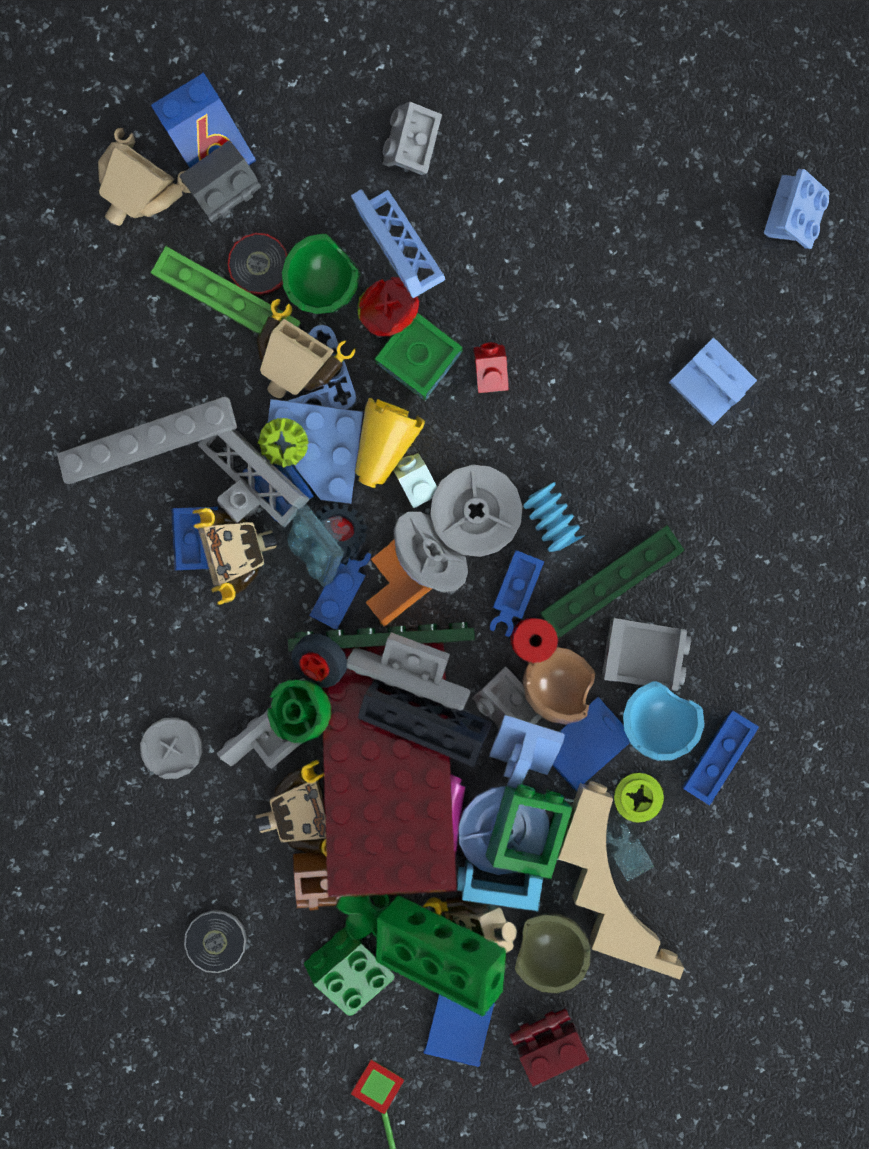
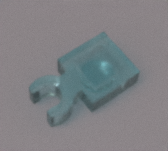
[606,822,654,882]

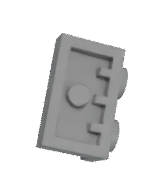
[383,102,442,175]
[472,667,542,730]

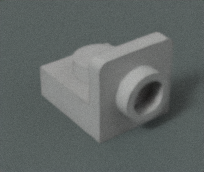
[217,480,260,522]

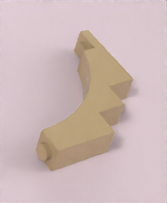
[558,781,684,979]

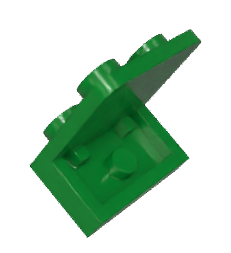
[303,927,395,1016]

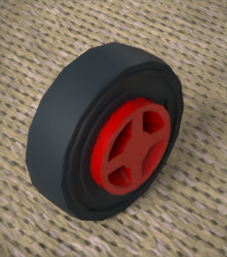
[292,634,347,687]

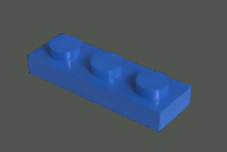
[682,710,759,805]

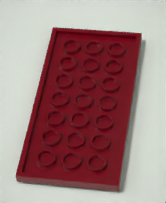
[322,642,456,897]

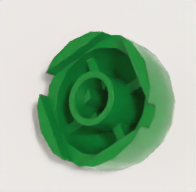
[267,680,331,743]

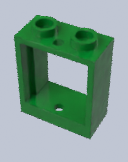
[485,784,572,879]

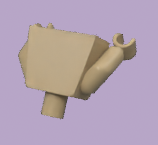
[98,128,190,226]

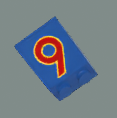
[151,73,256,168]

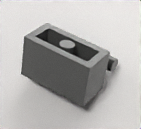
[179,140,261,223]

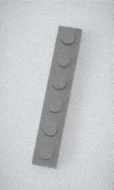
[57,396,237,484]

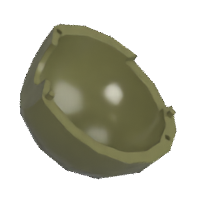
[515,913,591,993]

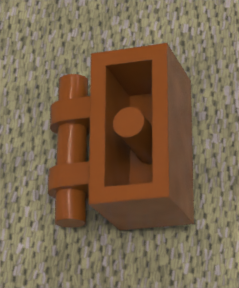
[293,853,340,911]

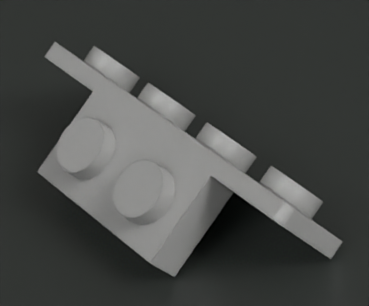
[347,632,471,710]
[217,678,322,769]

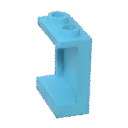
[456,860,542,911]

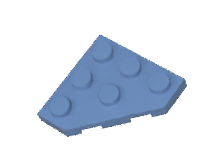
[268,399,363,504]

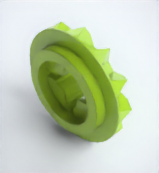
[258,418,308,468]
[614,773,664,822]

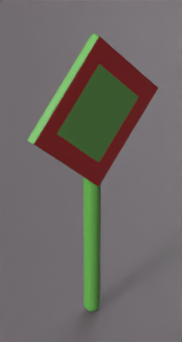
[351,1059,405,1149]

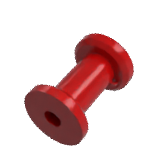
[511,618,558,663]

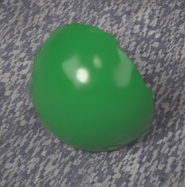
[282,234,360,314]

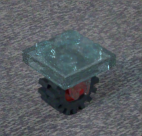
[287,503,367,587]

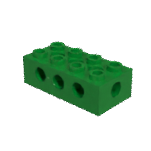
[376,896,506,1017]

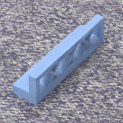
[351,189,445,298]

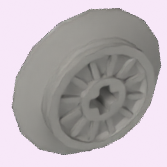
[430,465,523,557]
[394,512,468,592]

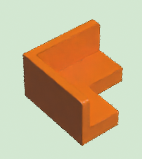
[366,539,433,627]

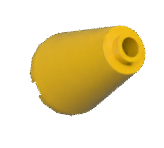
[355,398,425,488]

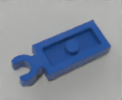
[490,550,544,637]
[309,552,371,630]

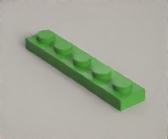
[151,246,301,334]

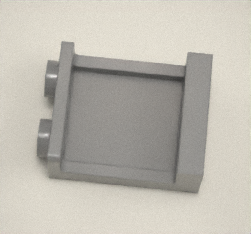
[601,618,691,691]

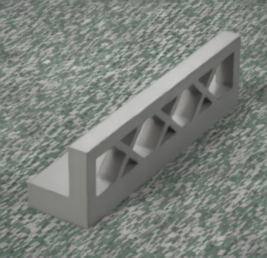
[198,429,309,527]

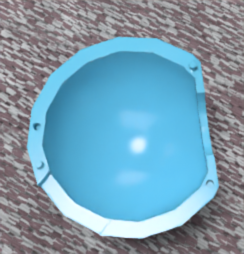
[623,681,704,761]

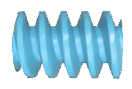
[523,482,585,552]

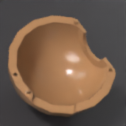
[523,647,595,724]

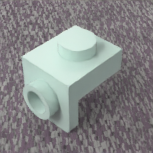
[393,454,437,508]

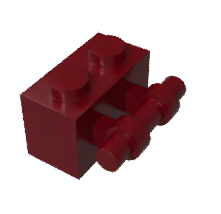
[509,1008,589,1087]

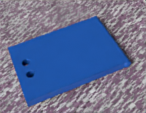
[553,697,630,791]
[424,995,495,1067]

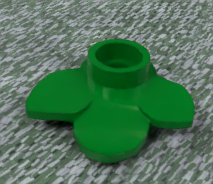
[337,894,389,940]

